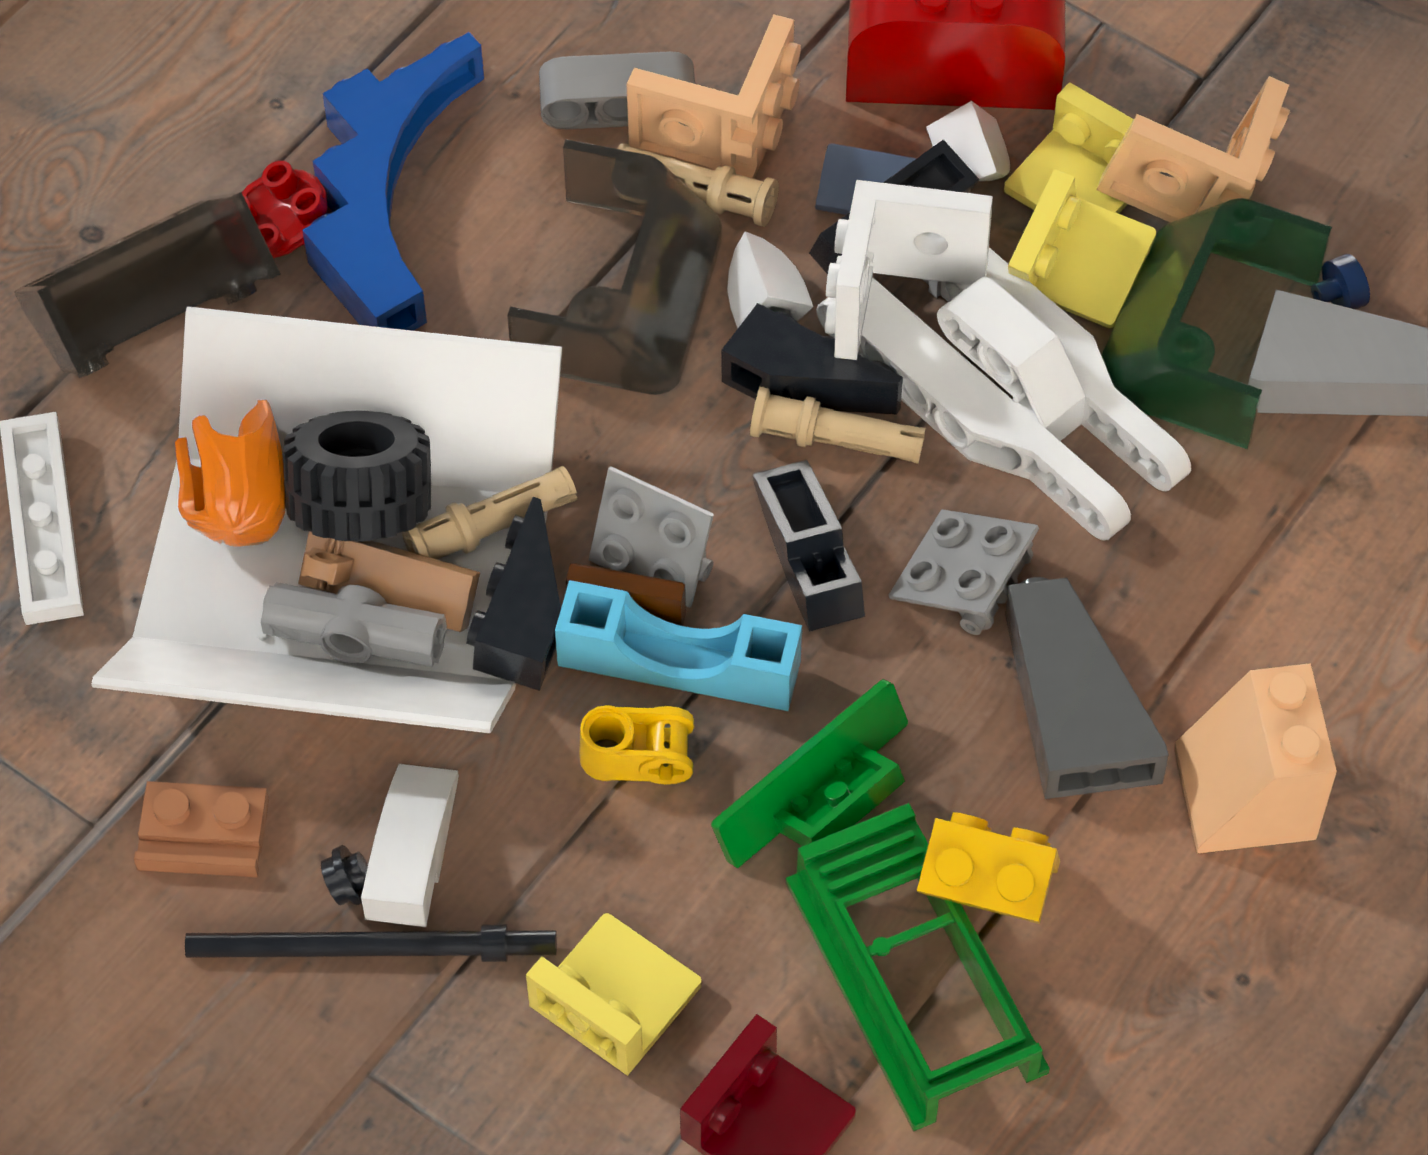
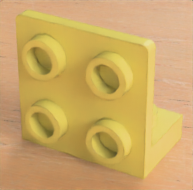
[1004,82,1133,214]
[1008,169,1156,328]
[526,913,701,1076]

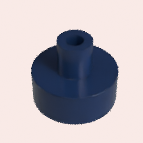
[1311,254,1370,310]

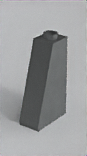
[1005,577,1169,799]

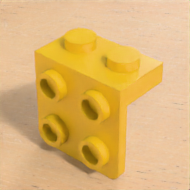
[917,812,1060,924]

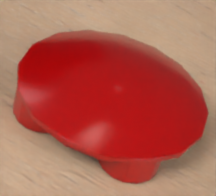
[221,160,327,260]

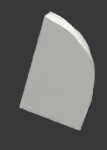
[926,101,1010,181]
[727,231,814,328]

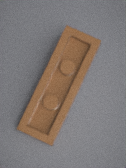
[298,531,480,632]

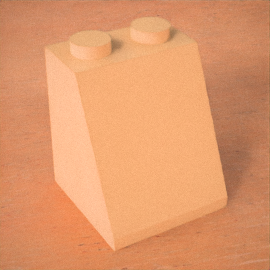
[1174,663,1337,854]

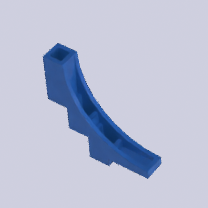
[302,32,484,331]

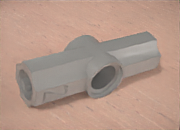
[260,582,447,667]

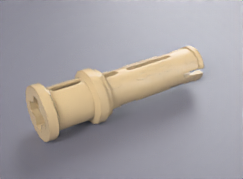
[612,143,779,227]
[750,387,926,464]
[401,466,577,560]

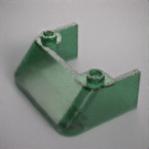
[1101,198,1332,449]

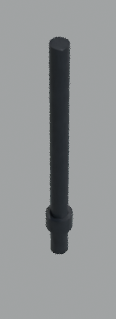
[185,924,557,962]

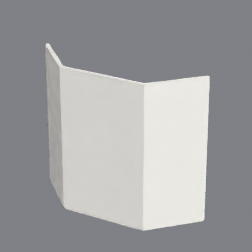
[91,307,562,733]

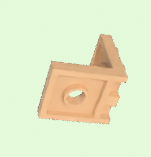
[627,14,801,179]
[1097,76,1290,243]

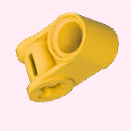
[579,705,694,785]

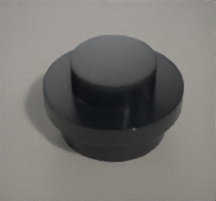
[321,845,368,906]

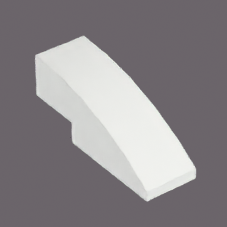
[361,764,459,927]

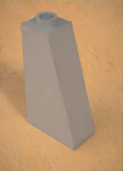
[1243,289,1428,416]

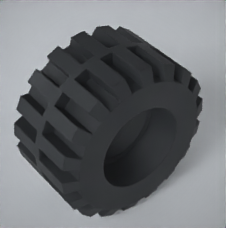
[283,411,431,542]

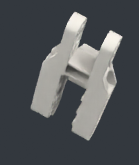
[816,232,1191,541]

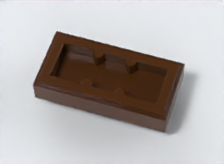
[566,563,686,626]

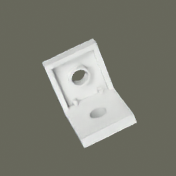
[825,180,993,360]

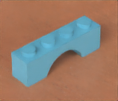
[555,580,802,711]

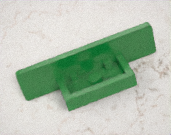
[711,679,908,868]

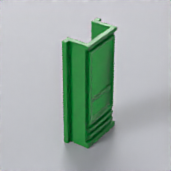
[786,803,1050,1132]

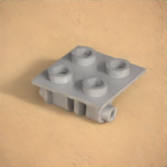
[589,466,714,608]
[888,509,1039,635]

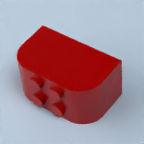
[846,0,1066,110]

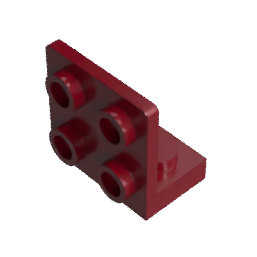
[680,1014,856,1155]

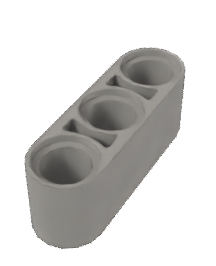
[539,51,695,129]

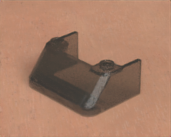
[507,139,722,395]
[14,192,281,378]

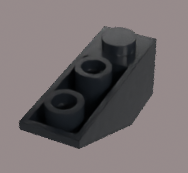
[721,303,903,415]
[466,497,561,691]

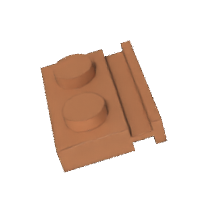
[134,781,269,877]

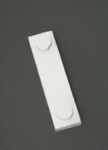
[0,412,84,625]

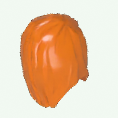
[175,400,286,547]

